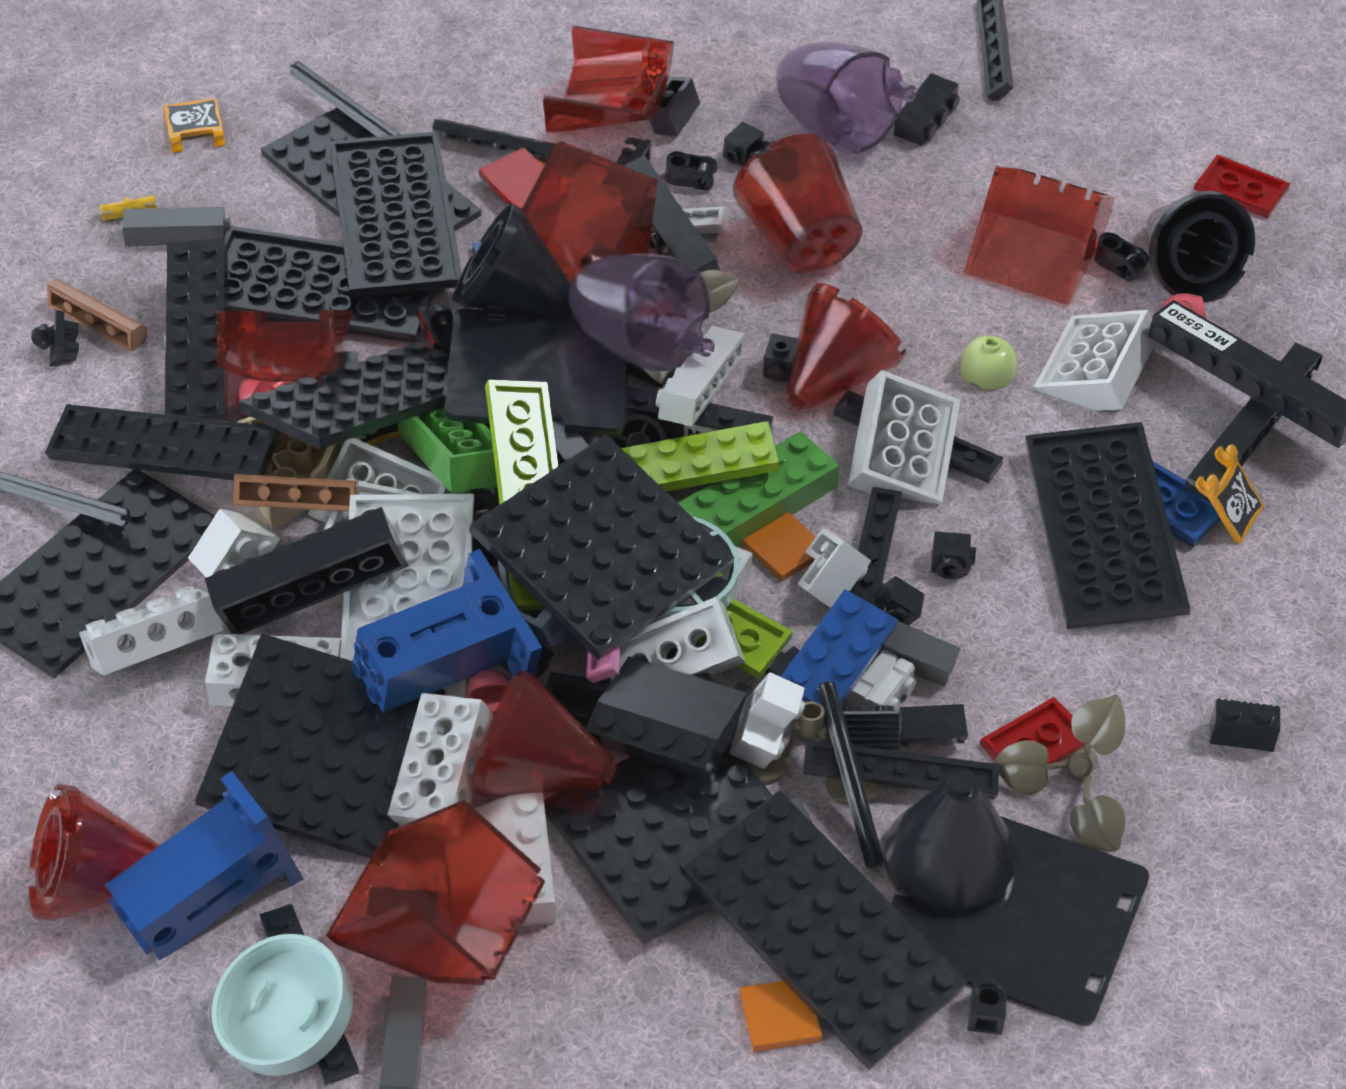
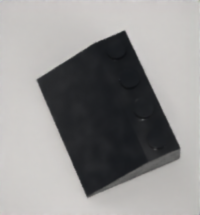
[585,656,748,783]

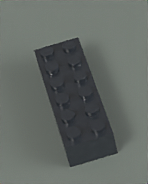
[615,155,720,307]
[204,507,409,634]

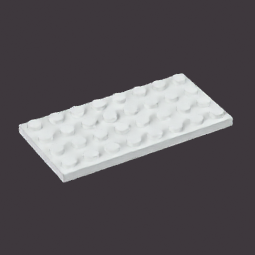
[340,494,475,698]

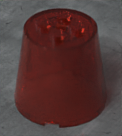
[733,134,863,274]

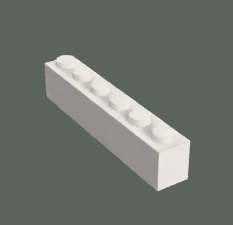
[656,326,745,427]

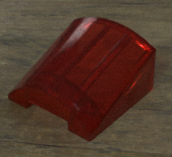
[543,26,674,134]
[216,310,352,382]

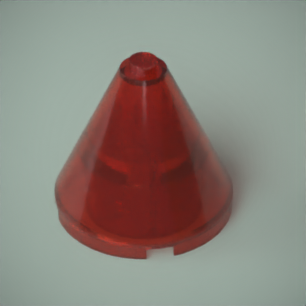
[786,283,907,410]
[472,669,617,798]
[28,783,160,921]

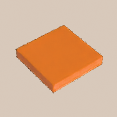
[742,512,816,582]
[739,981,822,1052]

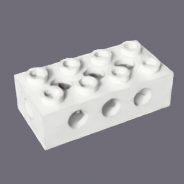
[79,586,223,676]
[611,597,746,680]
[205,633,341,706]
[388,693,494,837]

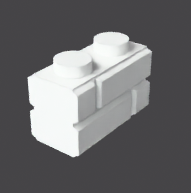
[848,649,916,711]

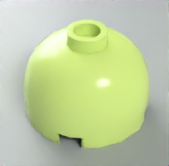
[959,335,1017,390]

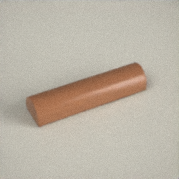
[47,279,148,351]
[233,474,359,512]

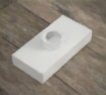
[683,206,727,234]

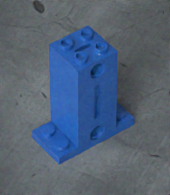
[351,549,542,713]
[105,771,304,961]

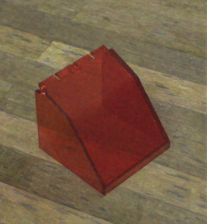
[522,141,658,315]
[963,165,1115,305]
[326,799,545,985]

